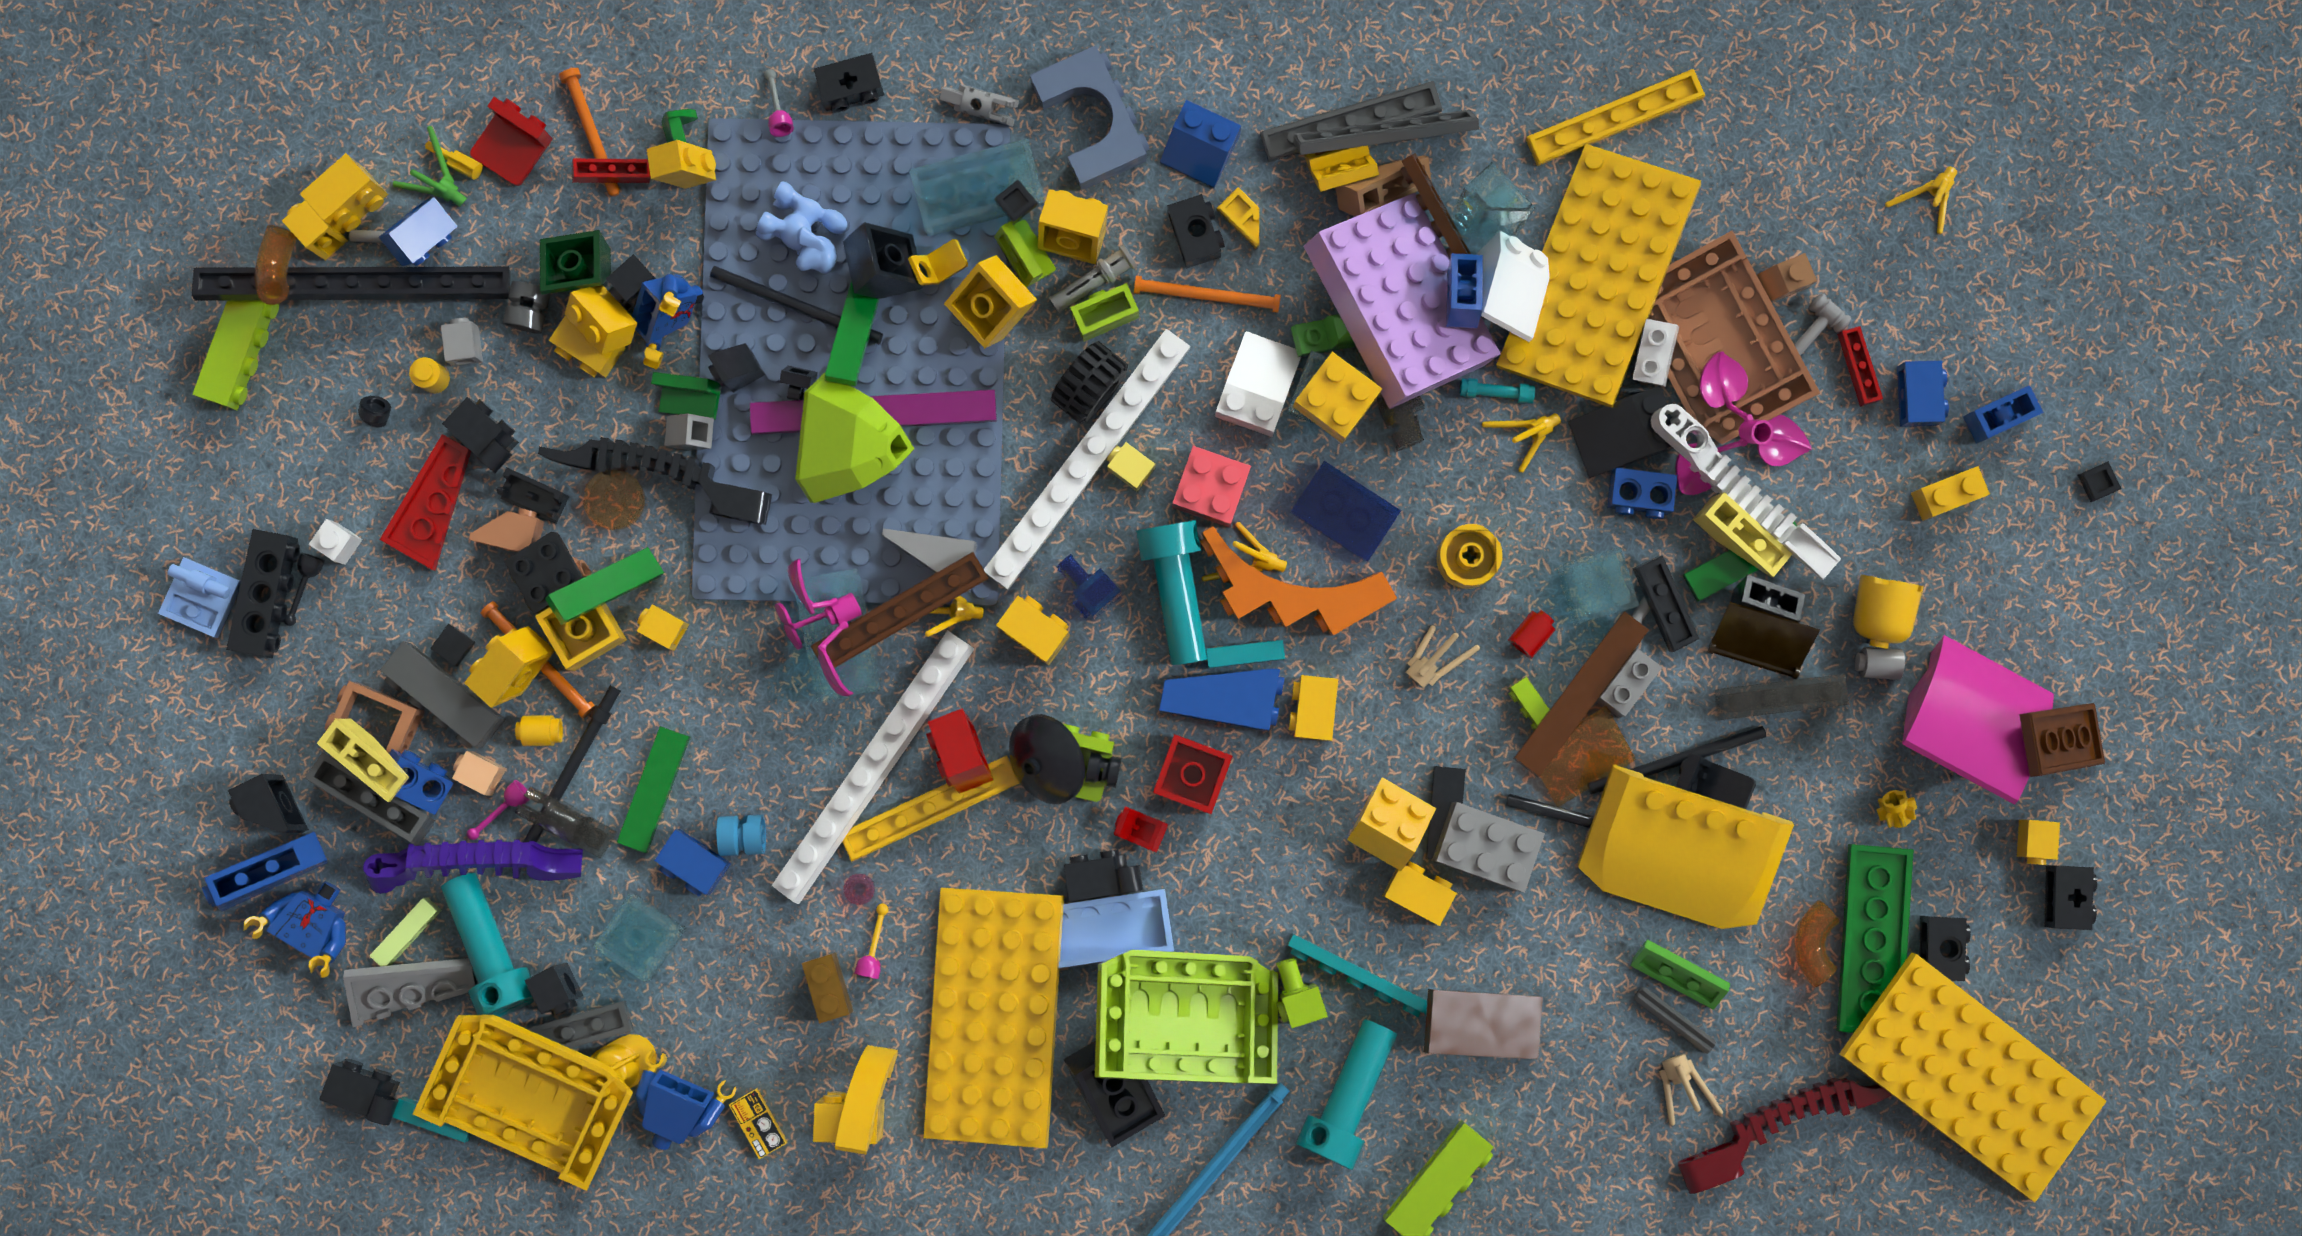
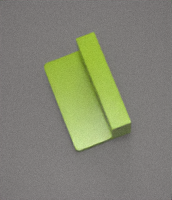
[994,220,1056,288]

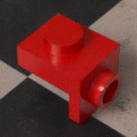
[1114,806,1169,853]

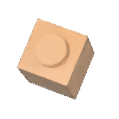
[452,751,507,796]

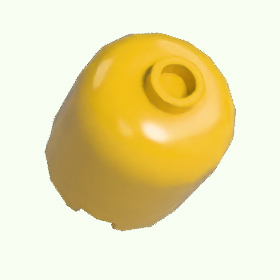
[1853,575,1924,649]

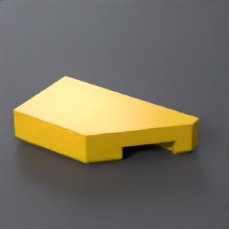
[1216,187,1259,249]

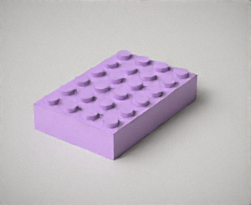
[1303,193,1501,409]

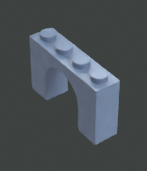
[1030,45,1150,191]

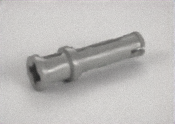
[1049,244,1138,313]

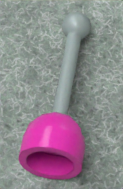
[764,69,794,137]

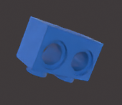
[1607,468,1677,519]
[389,749,454,815]

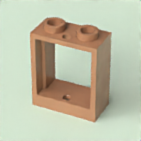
[325,681,425,754]

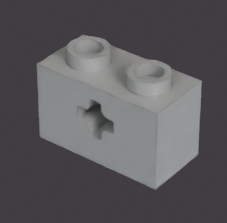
[1597,648,1663,718]

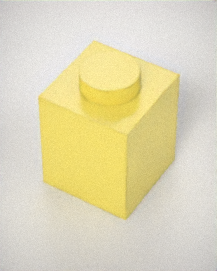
[1106,442,1155,492]

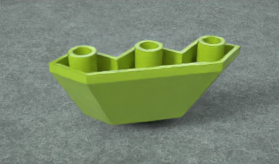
[795,373,914,503]

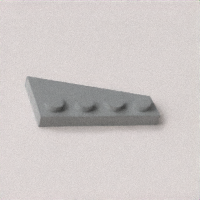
[343,958,477,1028]

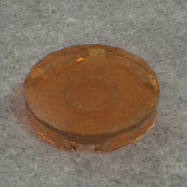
[583,469,645,530]

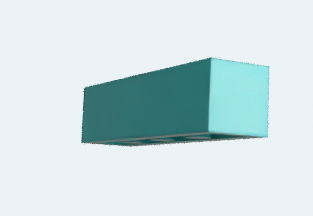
[1206,640,1285,669]
[393,1097,471,1143]

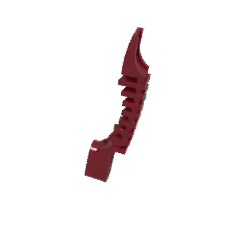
[1678,1078,1892,1194]

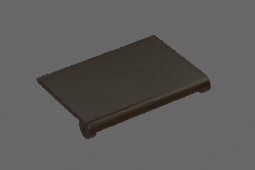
[1707,602,1820,680]

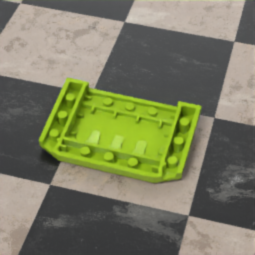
[1095,950,1278,1084]

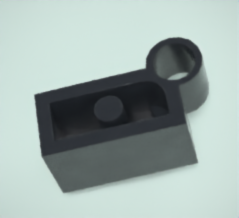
[442,397,519,473]
[1064,849,1143,902]
[319,1059,400,1125]

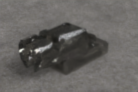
[1377,393,1425,451]
[515,787,618,859]

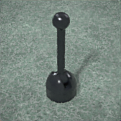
[284,553,325,626]

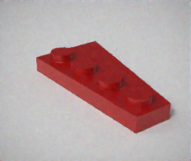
[379,434,471,571]

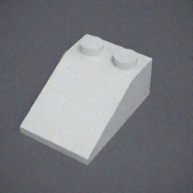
[1477,231,1550,342]
[1215,331,1301,437]

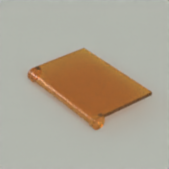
[1540,706,1636,807]

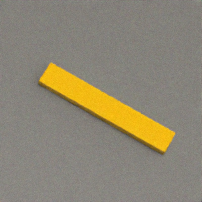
[1526,69,1705,166]
[842,755,1020,862]

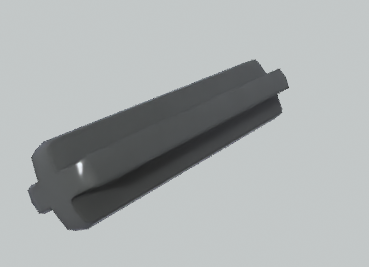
[1634,987,1716,1054]

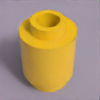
[515,715,563,746]

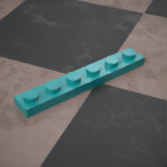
[1287,933,1427,1017]

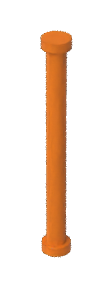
[1134,275,1281,313]
[480,601,595,719]

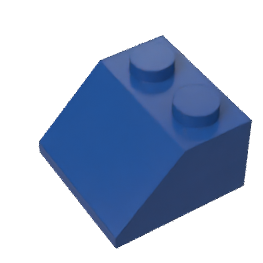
[1160,100,1241,188]

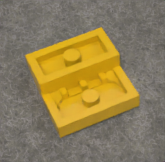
[1304,145,1379,192]

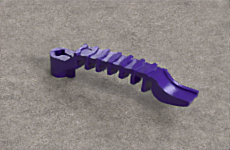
[363,839,583,894]

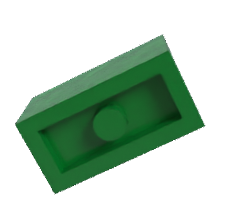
[651,372,721,420]

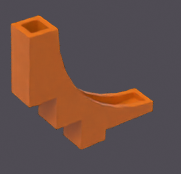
[1199,526,1397,635]

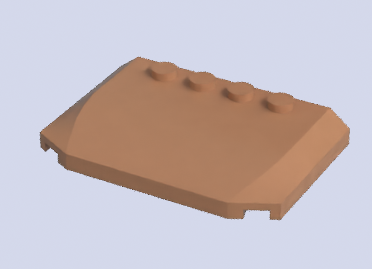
[1643,230,1820,445]

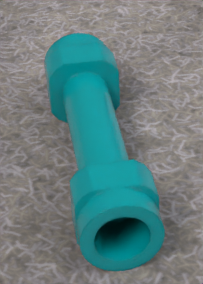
[1459,378,1535,404]

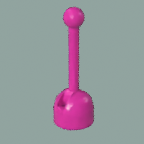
[467,780,532,840]

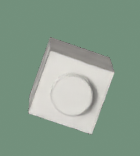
[309,519,363,565]

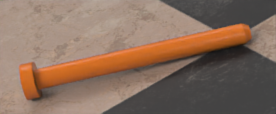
[559,68,620,197]

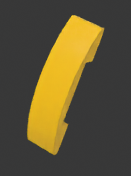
[835,1045,898,1155]

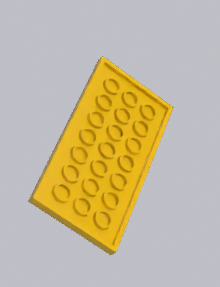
[1496,143,1701,408]
[923,887,1064,1148]
[1839,952,2107,1202]

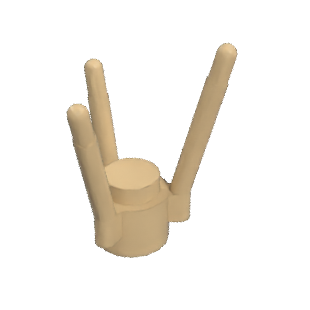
[1406,625,1480,688]
[1659,1054,1723,1126]

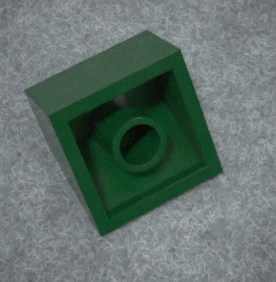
[540,230,611,295]

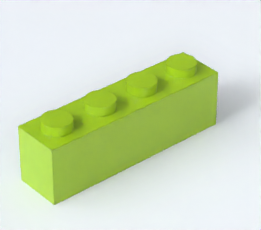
[192,300,279,411]
[1383,1120,1494,1236]

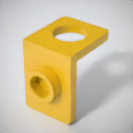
[908,239,968,285]

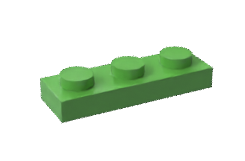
[1631,939,1730,1010]

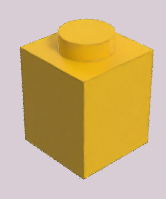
[637,604,689,651]
[2017,820,2060,865]

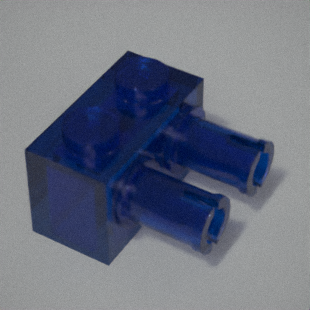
[1057,554,1122,621]

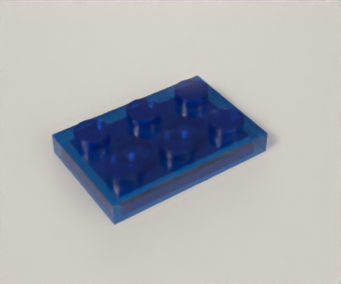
[1290,461,1401,563]

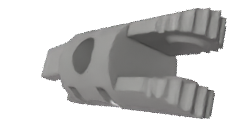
[940,84,1019,127]

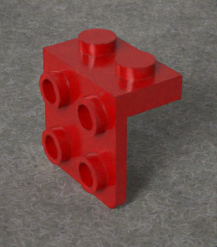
[470,97,553,186]

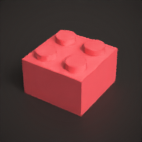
[1172,446,1251,528]

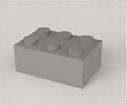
[1431,802,1545,893]

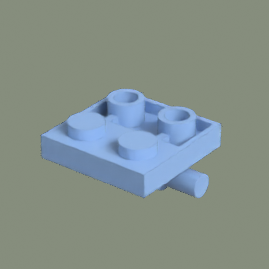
[158,557,241,638]

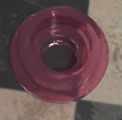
[844,874,875,905]

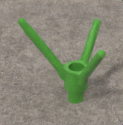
[393,126,467,207]

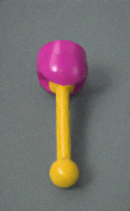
[854,903,889,979]

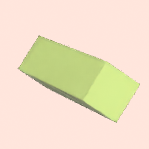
[370,897,442,966]

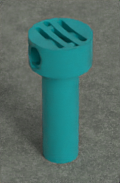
[1136,520,1207,665]
[441,873,534,1017]
[1295,1019,1398,1170]

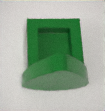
[661,109,698,143]

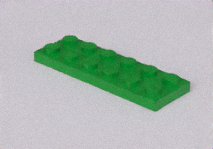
[1836,844,1914,1033]

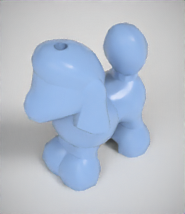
[756,181,847,274]

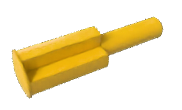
[425,141,483,180]

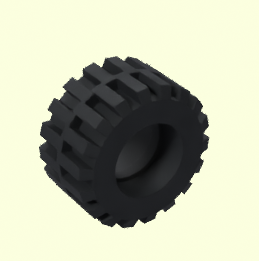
[1051,341,1128,424]

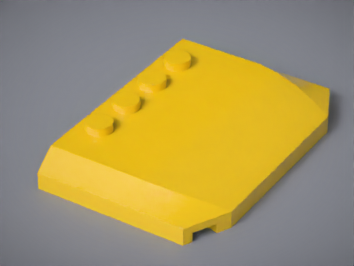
[1577,764,1794,929]
[413,1015,633,1191]

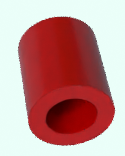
[1508,610,1555,659]

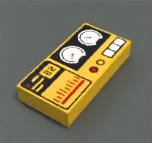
[729,1088,788,1159]

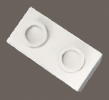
[1633,319,1679,387]

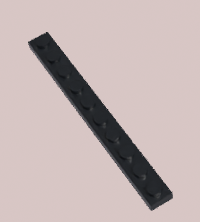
[192,266,511,301]

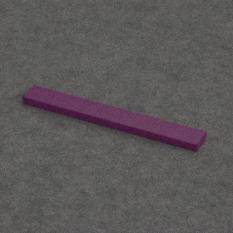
[750,390,997,435]

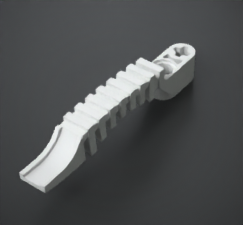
[1651,404,1841,580]

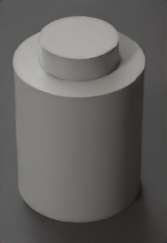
[1855,647,1905,680]

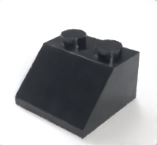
[843,222,925,299]
[228,774,309,833]

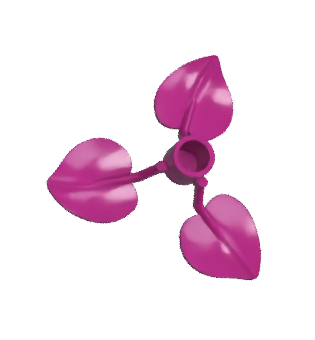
[1675,351,1812,495]
[775,558,862,696]

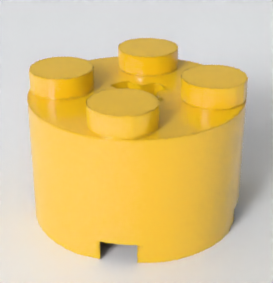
[1436,524,1503,589]

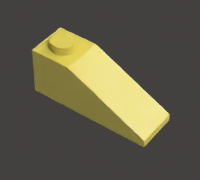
[1692,492,1792,578]
[317,719,409,802]

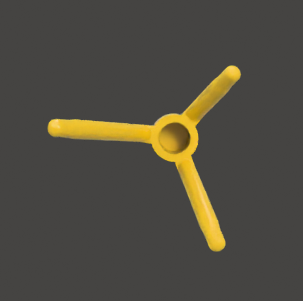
[1885,166,1958,234]
[1482,413,1561,473]
[1202,522,1287,582]
[925,595,984,637]

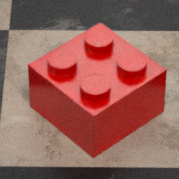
[926,708,994,794]
[1153,734,1233,815]

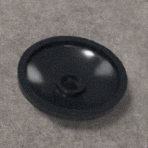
[1009,714,1085,804]

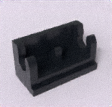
[497,467,569,524]

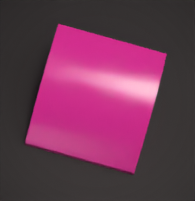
[1902,635,2054,805]

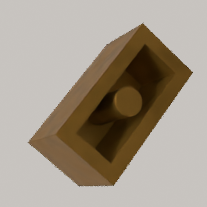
[802,952,854,1024]

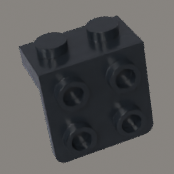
[504,532,584,615]
[1676,752,1756,809]

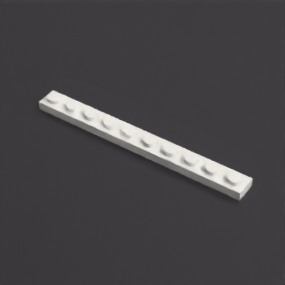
[984,329,1191,590]
[772,630,974,904]

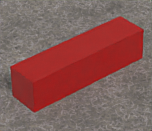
[571,158,651,183]
[1837,326,1883,407]

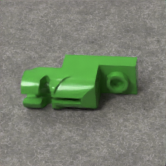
[1291,314,1355,357]

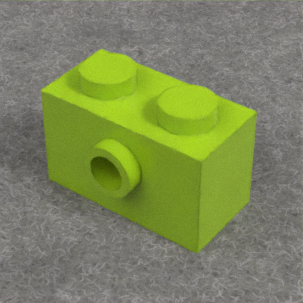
[1070,283,1139,342]

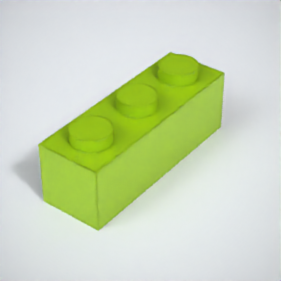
[1508,677,1550,731]

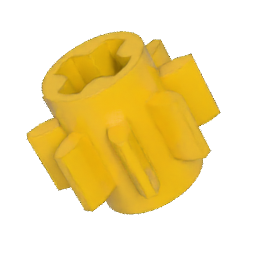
[1877,790,1917,828]

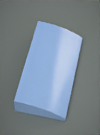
[1059,889,1174,969]

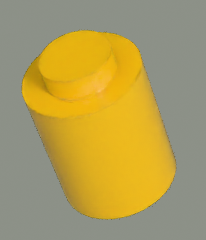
[409,357,450,394]

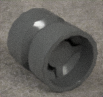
[502,281,551,334]

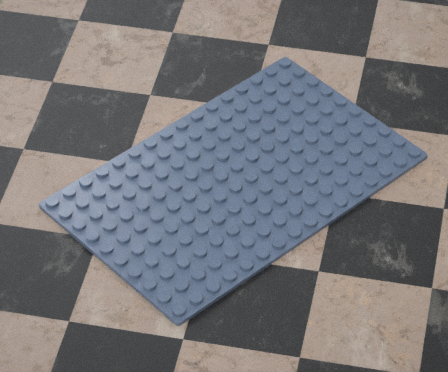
[692,118,1010,606]

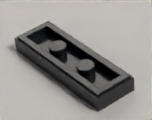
[1632,555,1700,652]
[1426,766,1466,859]

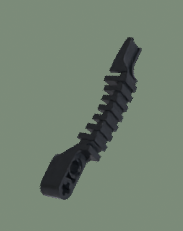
[538,437,772,525]

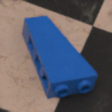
[1159,668,1285,731]
[202,832,328,912]

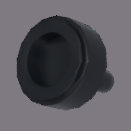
[358,395,391,428]

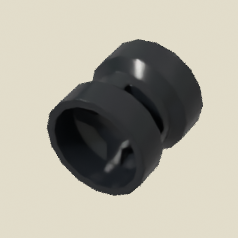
[1085,752,1122,788]

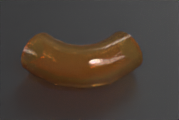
[254,225,297,305]
[1794,900,1840,988]

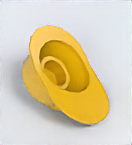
[590,1034,657,1089]

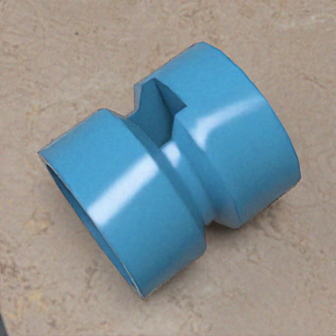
[716,815,766,856]

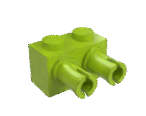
[1276,957,1328,1028]

